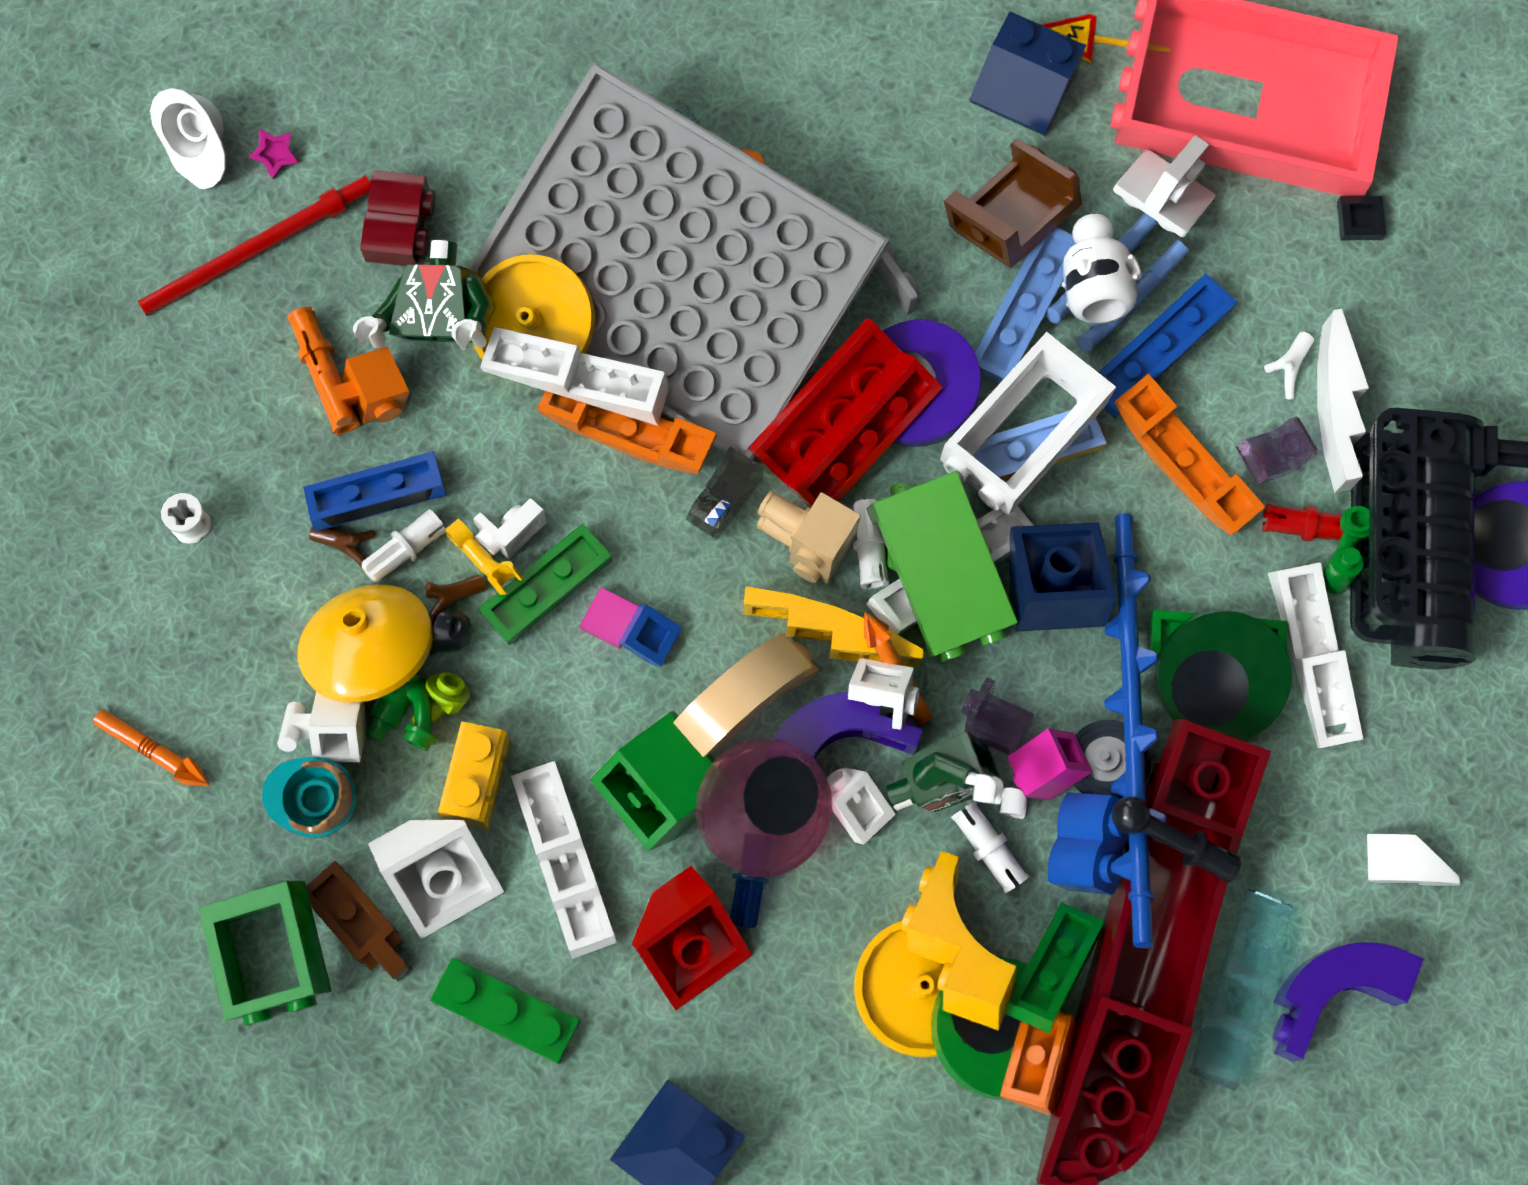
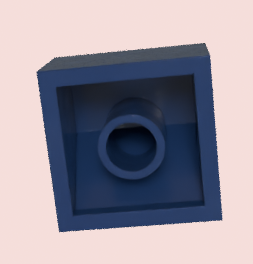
[969,11,1086,136]
[1010,522,1117,632]

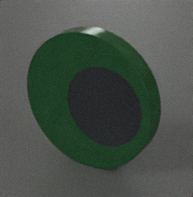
[1155,610,1292,740]

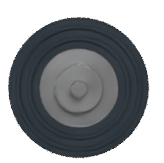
[1074,720,1151,799]

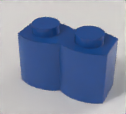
[1048,792,1129,895]

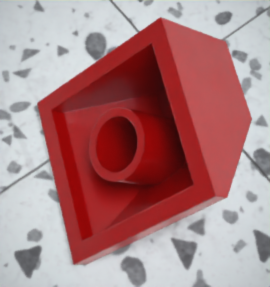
[632,865,752,1011]

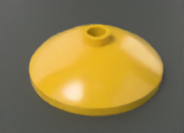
[297,584,433,703]

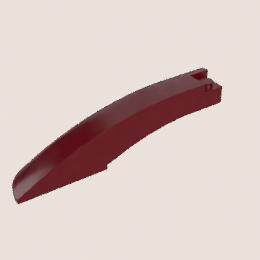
[1036,719,1271,1185]

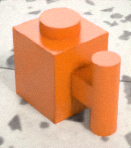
[315,346,409,426]

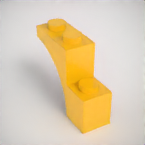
[901,851,1016,1030]

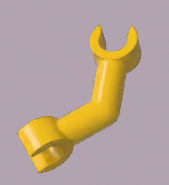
[445,518,523,595]

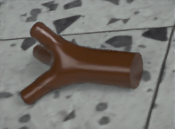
[309,526,375,573]
[425,574,486,624]

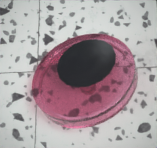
[696,738,832,877]

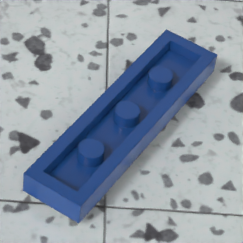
[1098,273,1237,419]

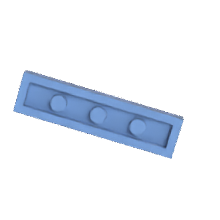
[975,228,1076,384]

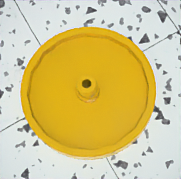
[472,254,595,360]
[854,921,944,1058]

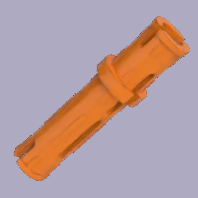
[287,307,360,436]

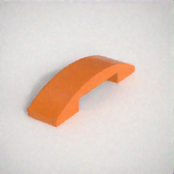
[1114,373,1265,536]
[537,391,717,474]

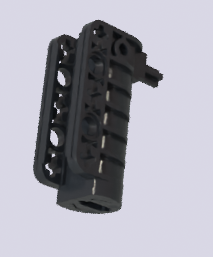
[1350,408,1528,670]

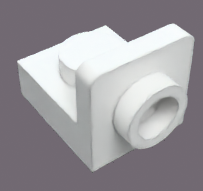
[473,498,547,559]
[848,658,920,730]
[817,768,896,845]

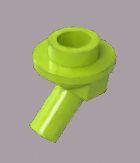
[409,672,470,724]

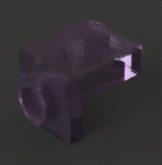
[1236,416,1318,485]
[961,677,1034,755]

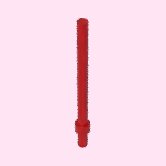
[138,175,371,316]

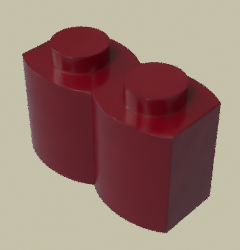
[360,170,435,266]

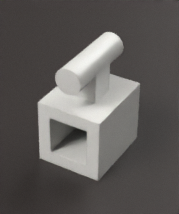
[277,692,367,762]

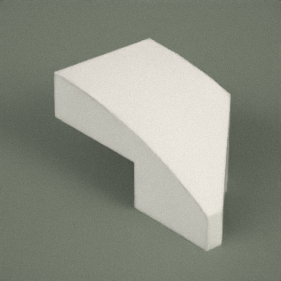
[1367,834,1460,886]

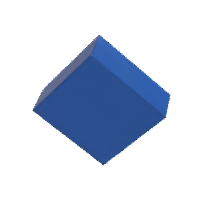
[618,604,682,667]

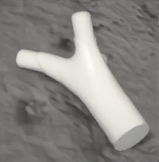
[1264,332,1314,400]

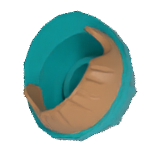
[262,757,356,839]

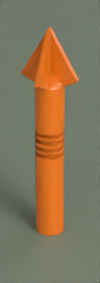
[864,612,932,725]
[93,709,210,786]

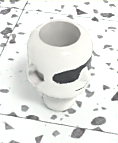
[1062,214,1142,324]

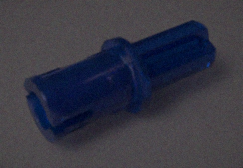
[730,832,773,928]

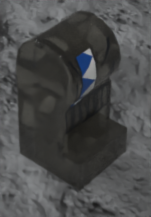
[686,447,764,540]

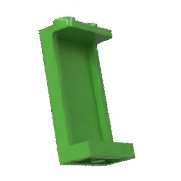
[866,470,1018,662]

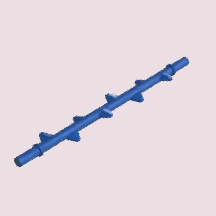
[1104,514,1167,948]

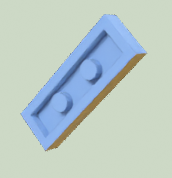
[973,410,1106,481]

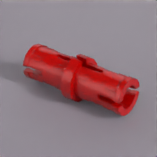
[1262,503,1343,541]

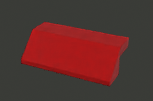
[747,318,943,507]

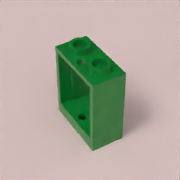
[198,881,332,1026]

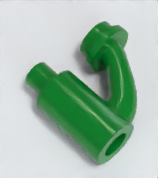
[1322,506,1369,594]
[366,674,438,752]

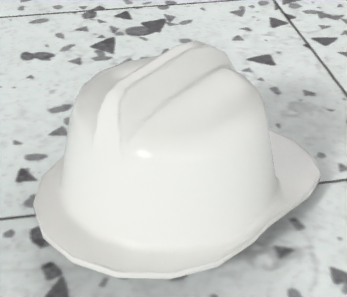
[150,88,226,189]

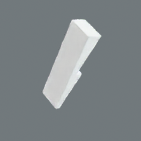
[480,327,670,425]
[1268,563,1363,748]

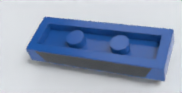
[303,451,446,531]

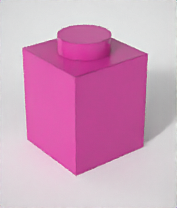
[1007,728,1092,800]

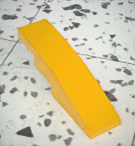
[743,586,923,668]

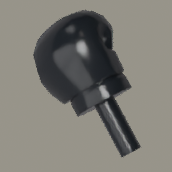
[429,611,473,656]

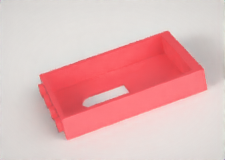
[1110,0,1399,196]

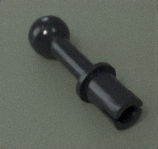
[1112,796,1241,883]

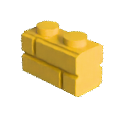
[438,722,511,830]

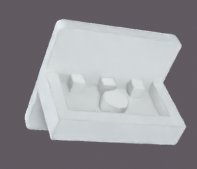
[1113,135,1216,237]

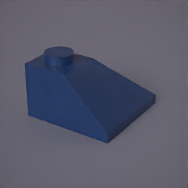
[610,1080,745,1185]

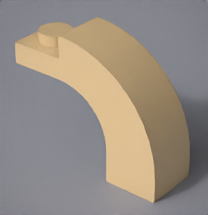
[673,633,820,757]

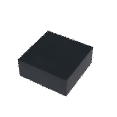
[1337,196,1386,241]

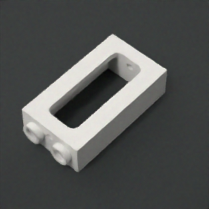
[940,332,1116,516]

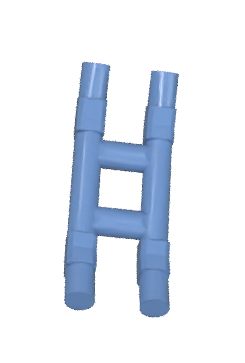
[1046,212,1190,352]

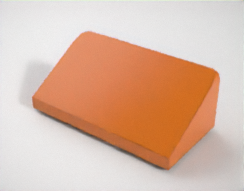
[1000,1012,1077,1116]

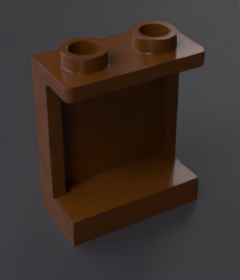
[944,138,1082,269]

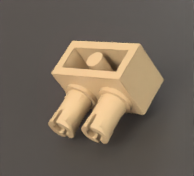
[757,490,861,585]

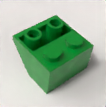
[590,711,733,852]

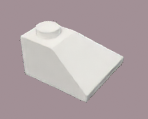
[368,820,504,939]

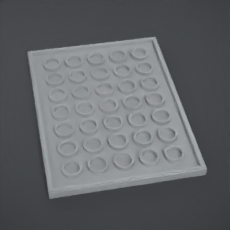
[469,62,890,468]

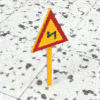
[1042,14,1170,64]

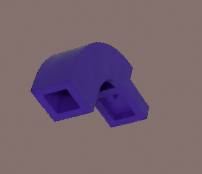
[763,692,922,770]
[1272,942,1424,1062]

